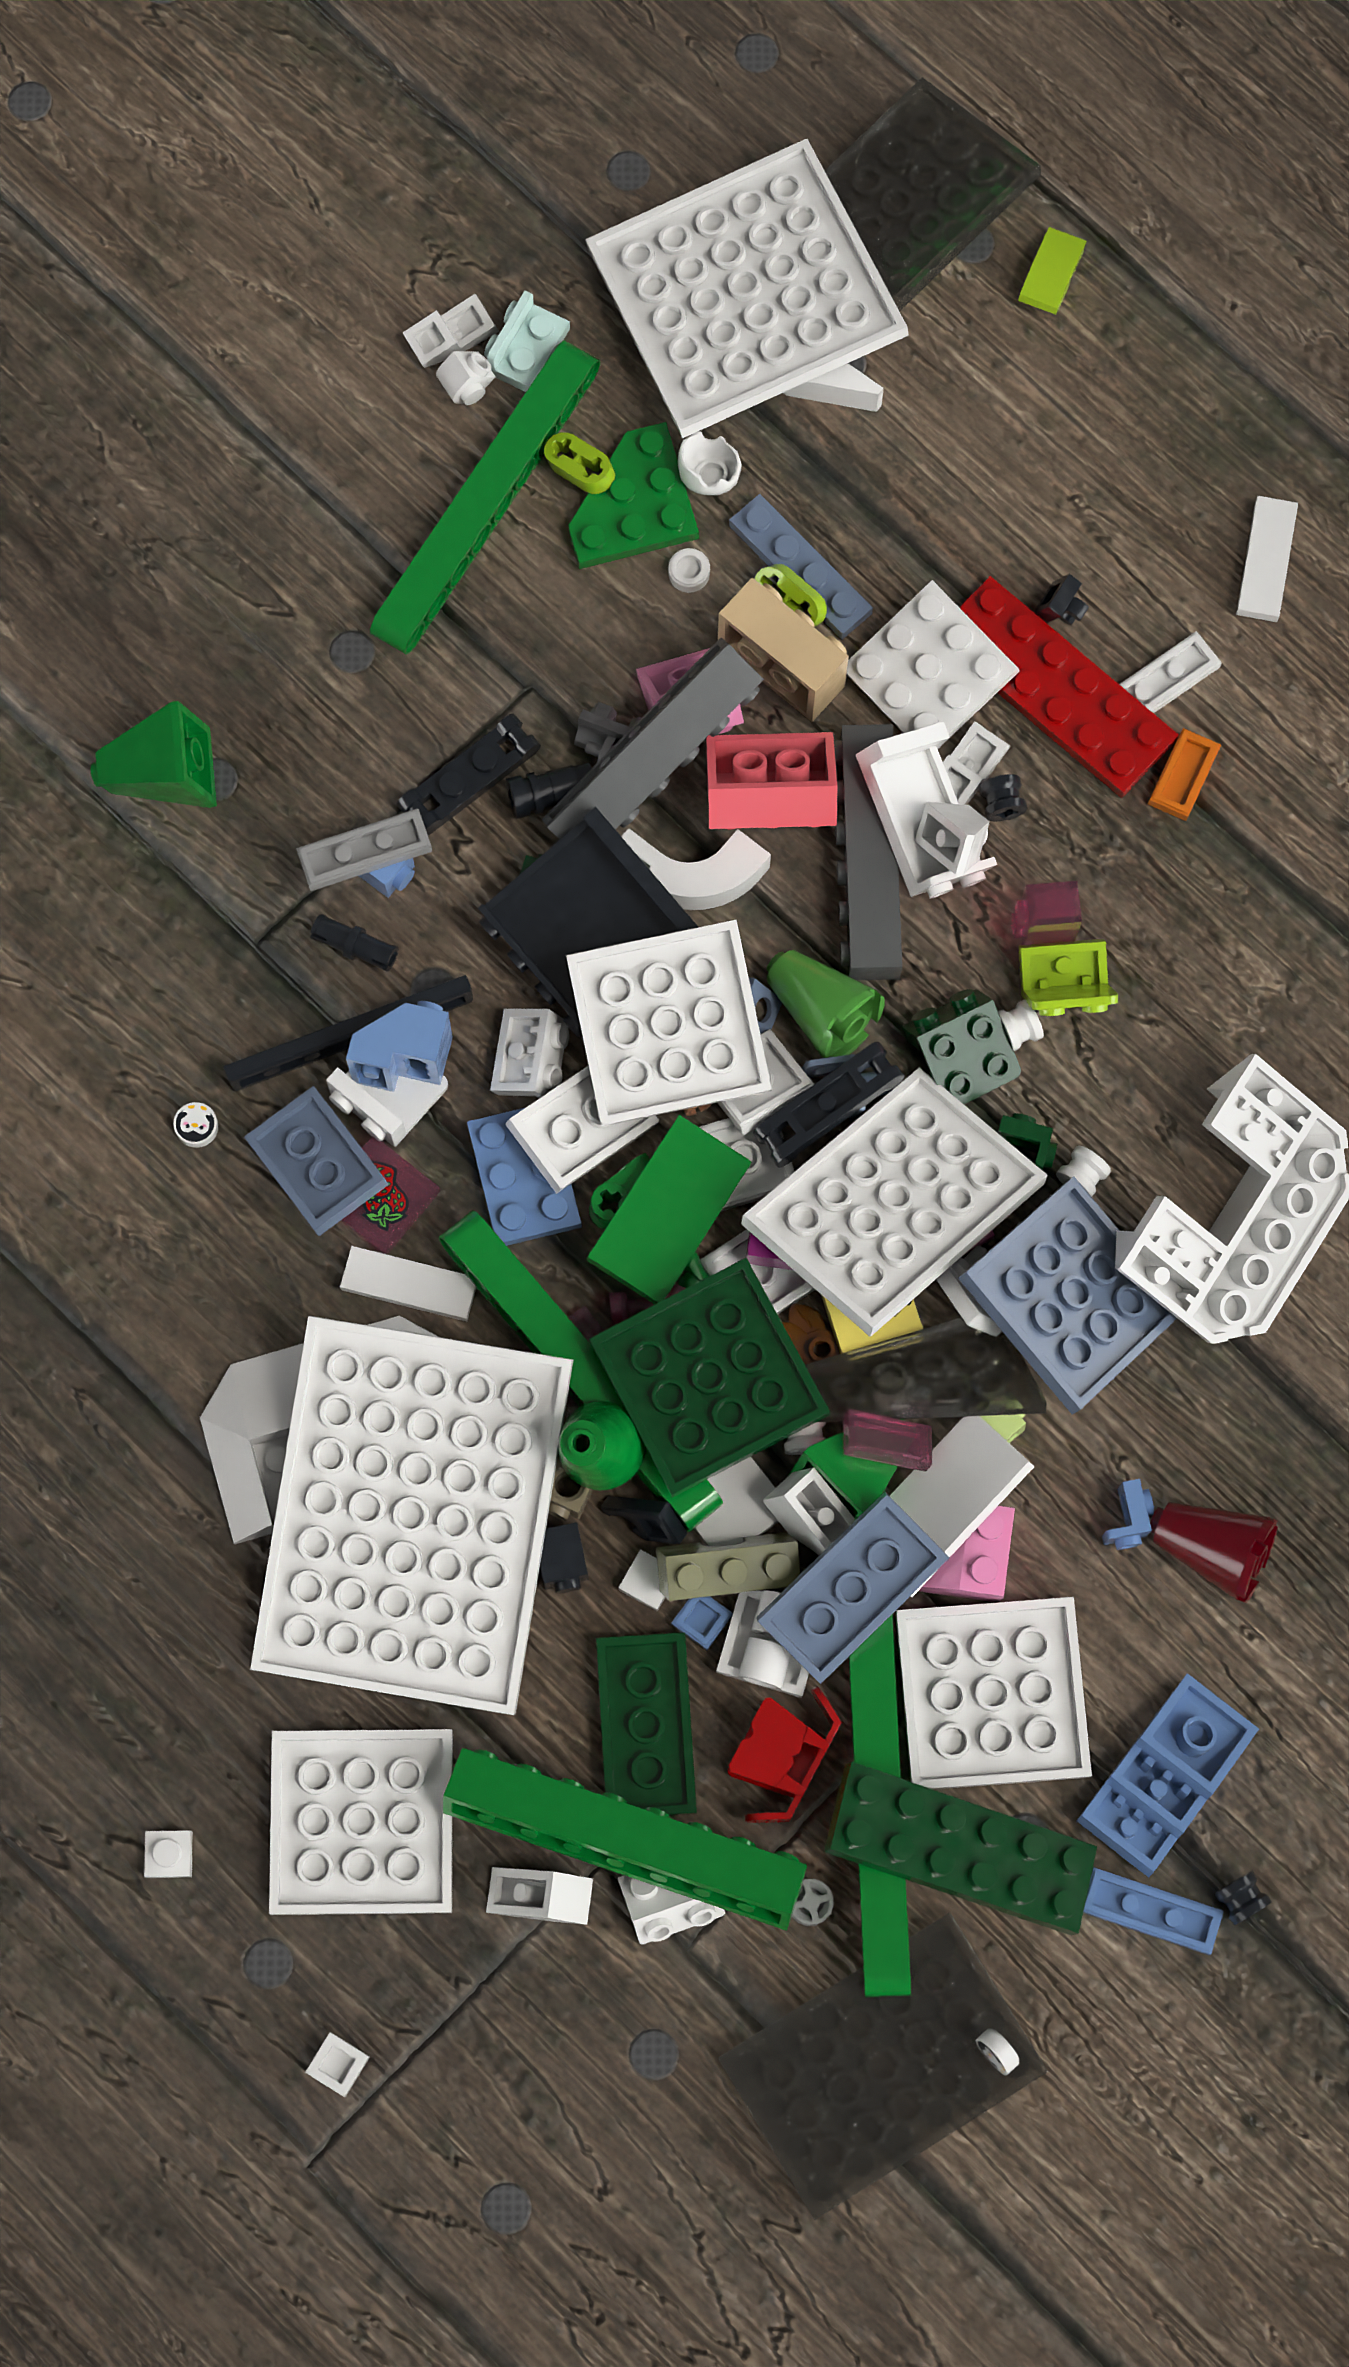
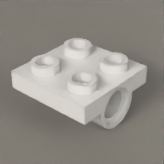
[716,1590,809,1698]

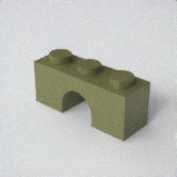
[656,1532,800,1601]

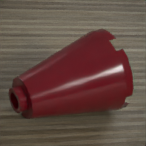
[1150,1502,1278,1603]

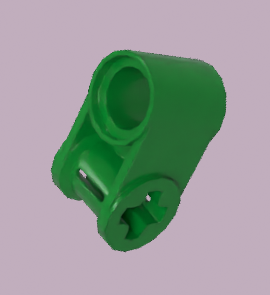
[589,1153,650,1230]

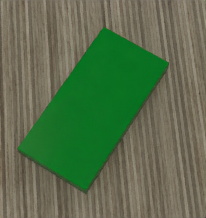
[586,1115,752,1304]

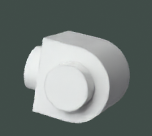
[436,351,495,405]

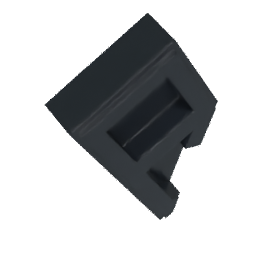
[601,1496,688,1544]

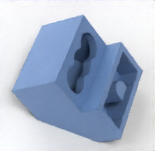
[346,1001,453,1092]

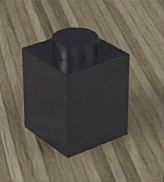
[540,1522,589,1594]

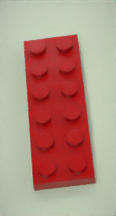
[959,576,1179,799]

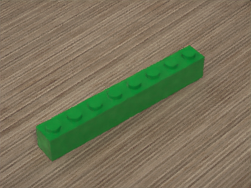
[443,1748,807,1931]

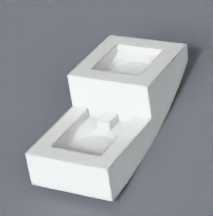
[403,294,499,368]
[943,721,1010,805]

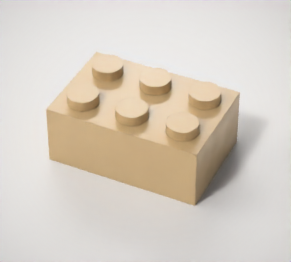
[718,577,849,722]

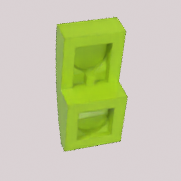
[1018,227,1087,315]

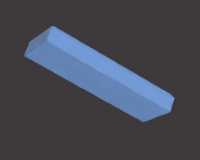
[1083,1867,1224,1955]

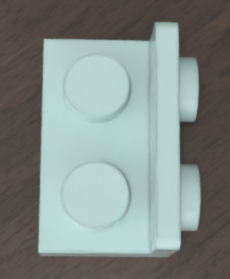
[484,290,570,392]

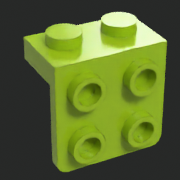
[1019,939,1118,1016]

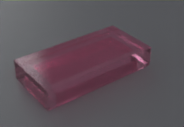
[843,1409,932,1472]

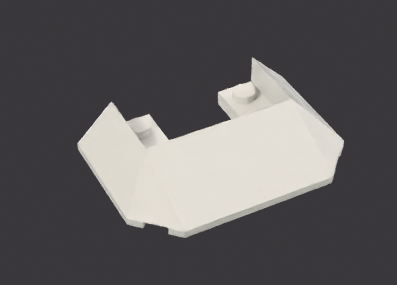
[1115,1054,1349,1344]
[200,1316,438,1544]

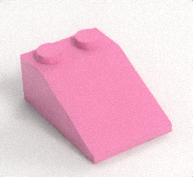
[919,1506,1015,1603]

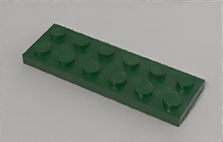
[824,1762,1097,1936]

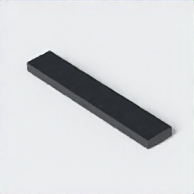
[224,975,473,1092]

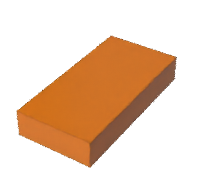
[1148,728,1221,821]

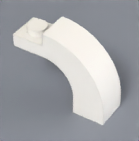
[621,828,771,910]

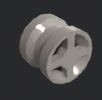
[792,1879,834,1926]

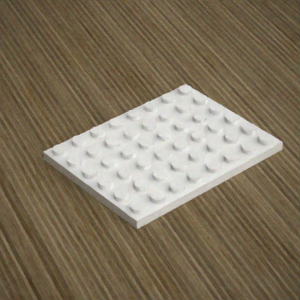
[250,1316,574,1715]

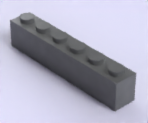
[542,638,764,839]
[834,724,902,980]

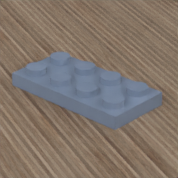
[756,1492,949,1684]

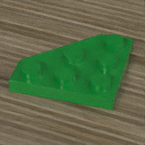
[568,422,699,569]

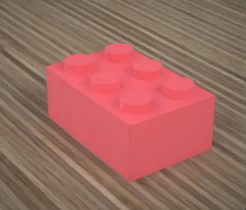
[706,732,837,830]

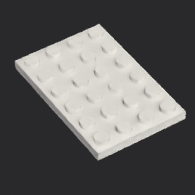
[741,1067,1047,1337]

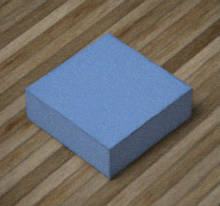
[671,1596,733,1651]

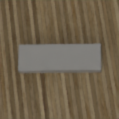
[296,809,433,891]

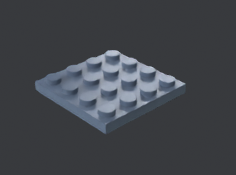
[958,1176,1177,1415]

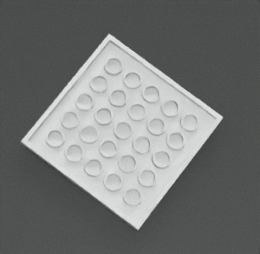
[585,139,909,438]

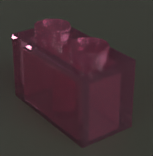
[1012,881,1082,945]

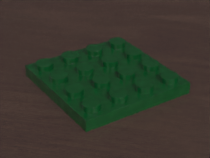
[589,1258,830,1498]

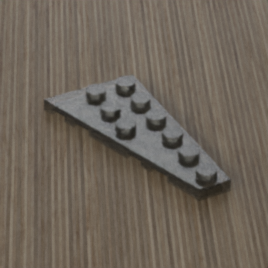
[805,1318,1047,1422]

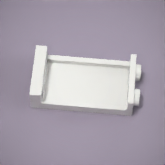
[856,722,997,899]

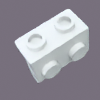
[618,1875,725,1944]

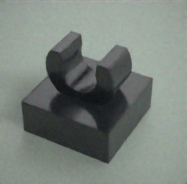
[1034,573,1089,625]

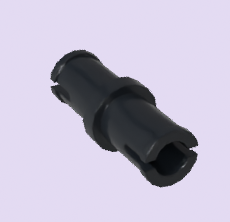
[310,914,399,972]

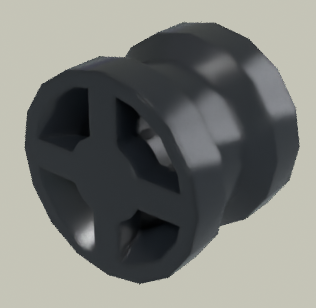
[979,774,1027,822]
[1214,1870,1272,1925]

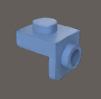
[1102,1479,1154,1550]

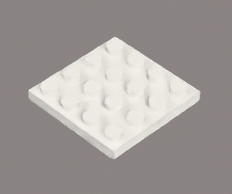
[566,920,772,1126]
[895,1597,1092,1790]
[269,1729,453,1915]

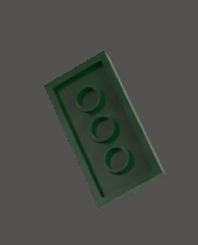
[596,1632,697,1816]

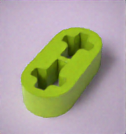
[544,432,615,494]
[755,564,827,626]

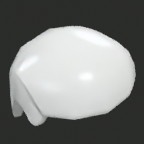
[678,431,742,495]

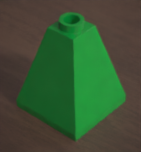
[90,701,217,808]
[788,1412,914,1520]

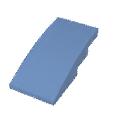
[1076,1673,1259,1878]

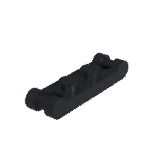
[396,713,541,835]
[753,1041,905,1168]

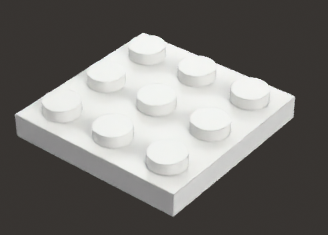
[846,580,1019,749]

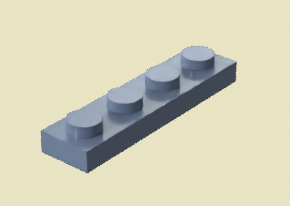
[729,494,873,640]

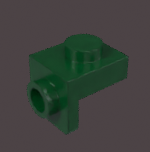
[997,1113,1058,1170]

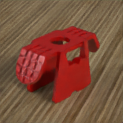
[728,1686,842,1823]

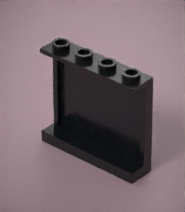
[478,806,699,1038]

